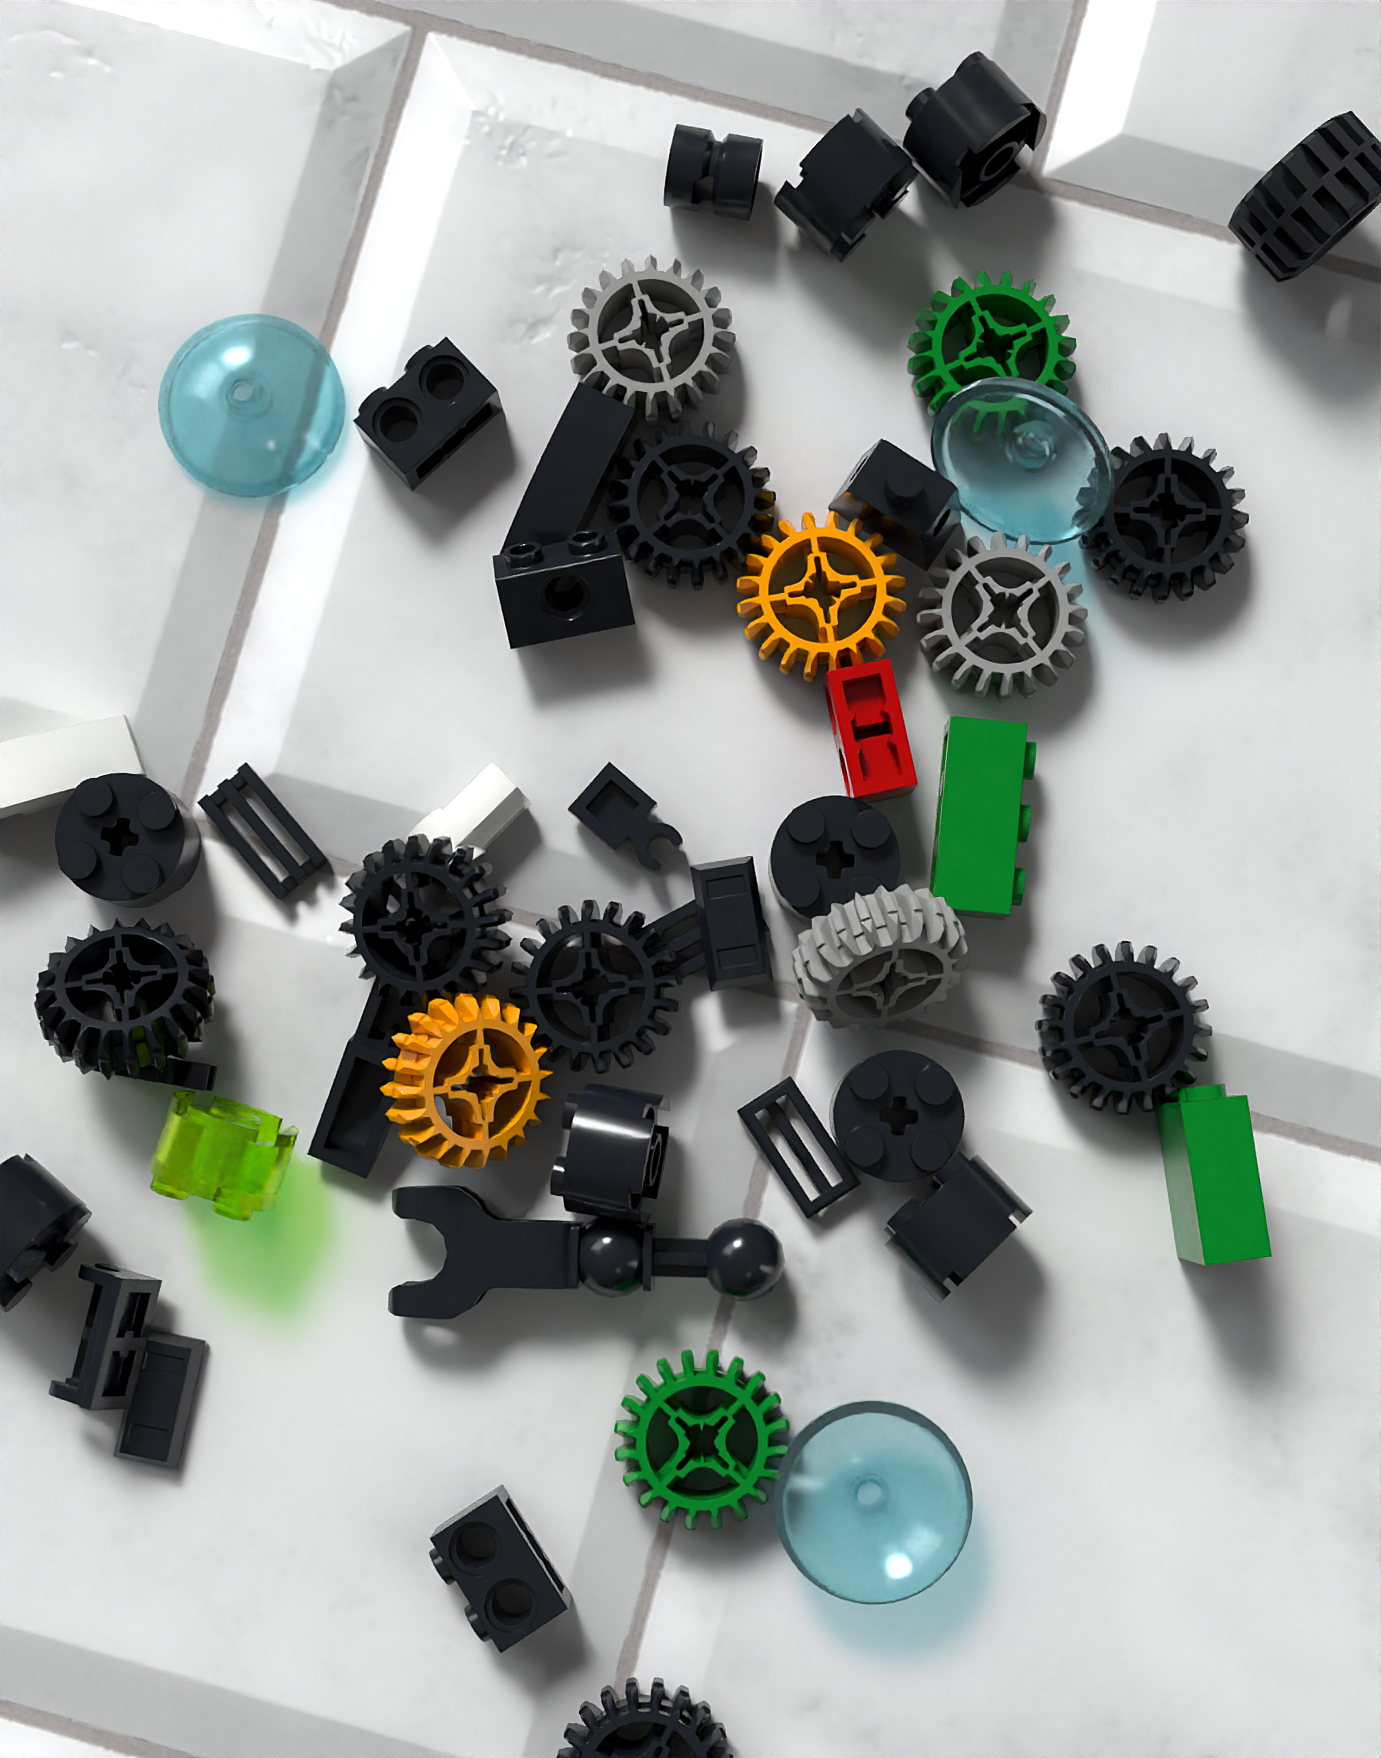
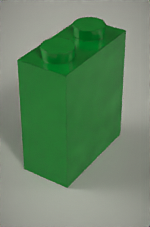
[1155,1084,1272,1265]

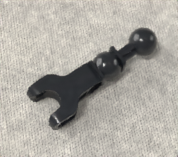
[388,1185,785,1320]

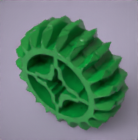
[907,270,1077,442]
[614,1349,790,1530]

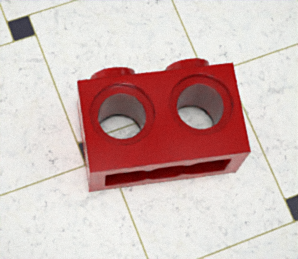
[823,658,918,804]

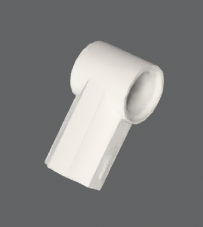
[404,763,531,892]

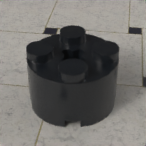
[902,51,1047,209]
[773,108,920,263]
[55,773,201,908]
[768,795,900,927]
[829,1050,965,1182]
[550,1083,670,1225]
[884,1151,1034,1303]
[0,1153,92,1312]

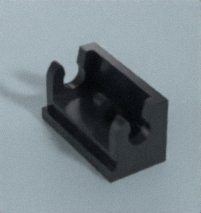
[48,1263,162,1410]

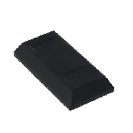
[690,856,774,992]
[113,1329,206,1470]

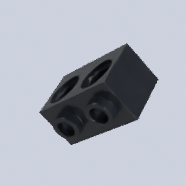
[353,337,503,491]
[429,1484,572,1653]

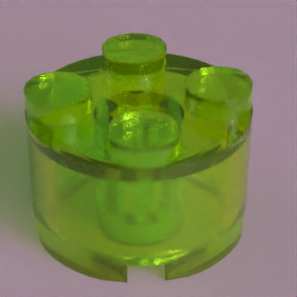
[148,1091,299,1221]

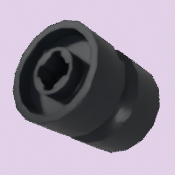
[663,124,764,221]

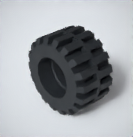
[1228,111,1381,283]

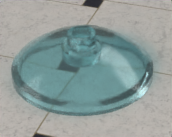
[158,314,345,498]
[930,377,1115,546]
[773,1399,973,1605]

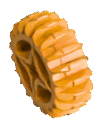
[736,511,906,682]
[379,992,554,1169]

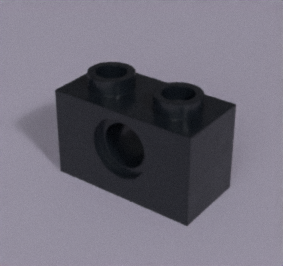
[492,529,635,649]

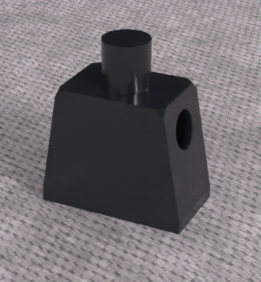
[828,439,961,572]

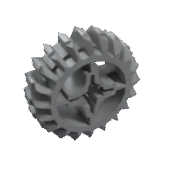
[567,254,736,428]
[915,531,1088,703]
[792,884,969,1032]

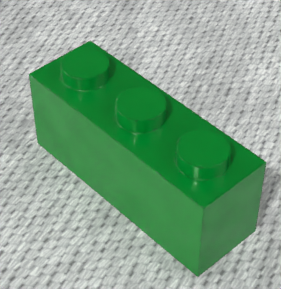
[929,716,1036,920]

